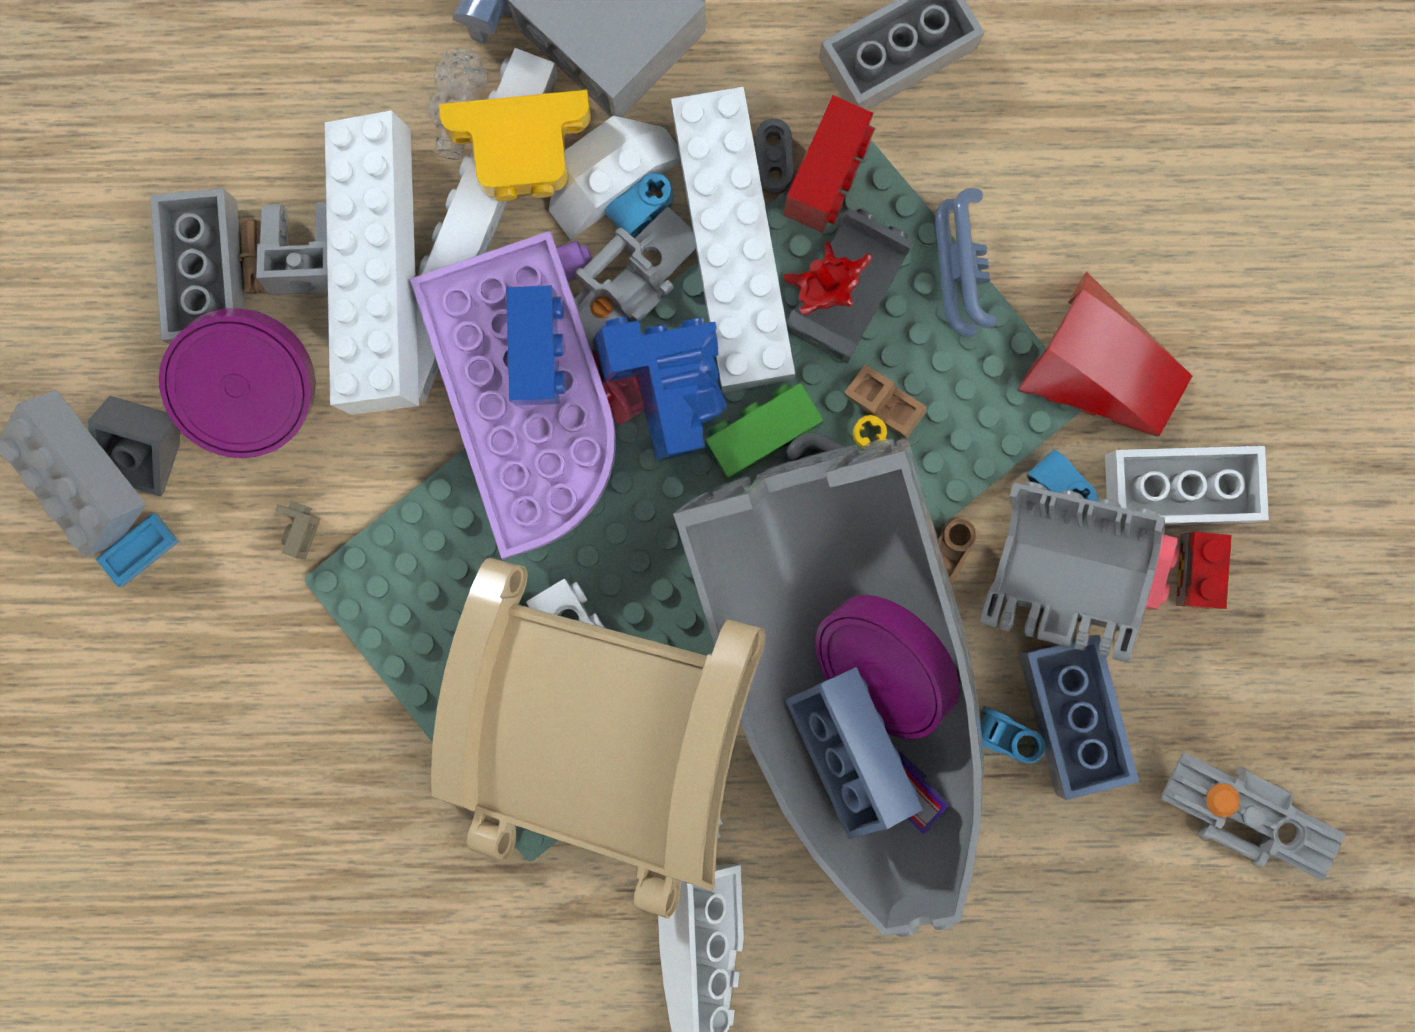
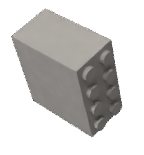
[507,0,705,117]

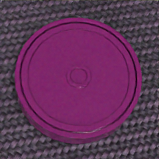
[159,308,316,458]
[815,595,960,739]

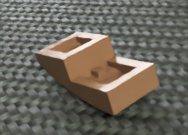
[844,364,928,440]

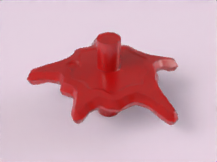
[783,241,872,315]

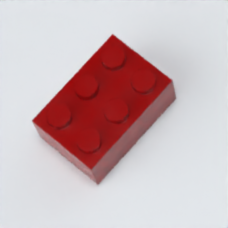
[783,95,876,233]

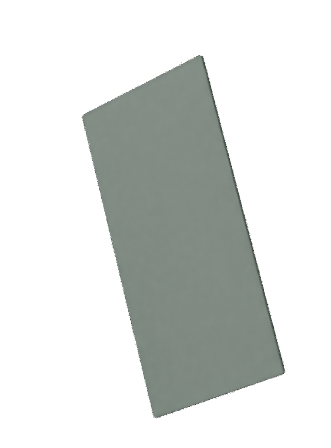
[305,141,1081,861]

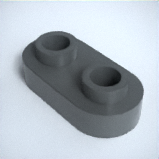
[755,118,794,193]

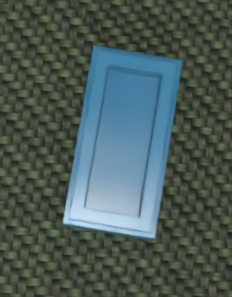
[96,513,180,587]

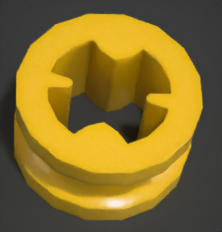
[852,415,887,449]

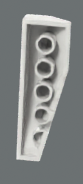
[658,864,744,1032]

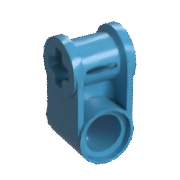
[605,173,674,238]
[1027,450,1098,502]
[980,706,1045,764]

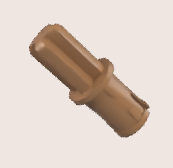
[239,220,266,294]

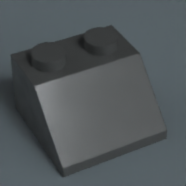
[88,396,180,496]

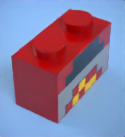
[1176,532,1232,609]

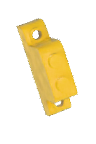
[439,90,591,201]

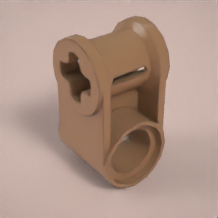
[937,518,977,585]

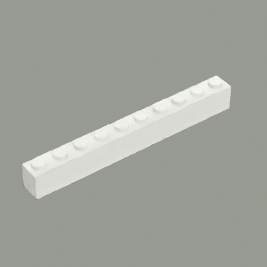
[416,48,558,403]

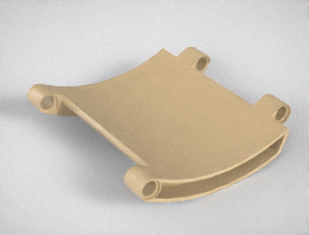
[431,558,766,918]

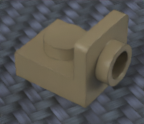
[275,501,321,560]

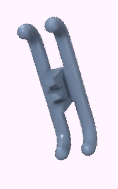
[935,188,997,337]

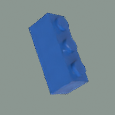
[506,285,566,406]

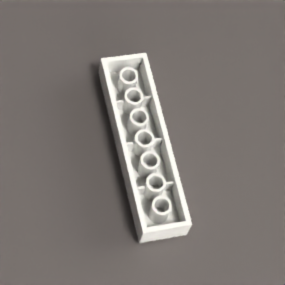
[671,87,795,393]
[325,111,419,415]

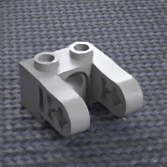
[256,202,328,295]

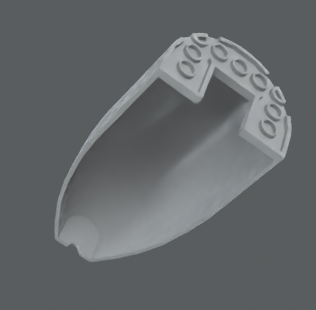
[673,439,984,937]

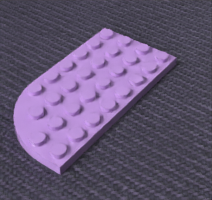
[410,231,616,560]

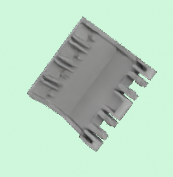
[980,482,1165,663]

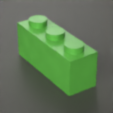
[705,383,824,481]

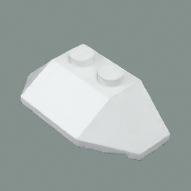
[549,116,680,241]

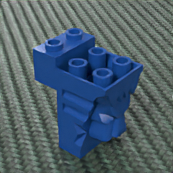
[592,317,727,461]

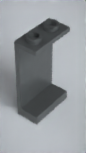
[786,208,914,363]

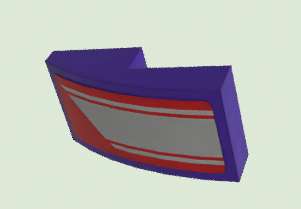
[898,751,951,835]

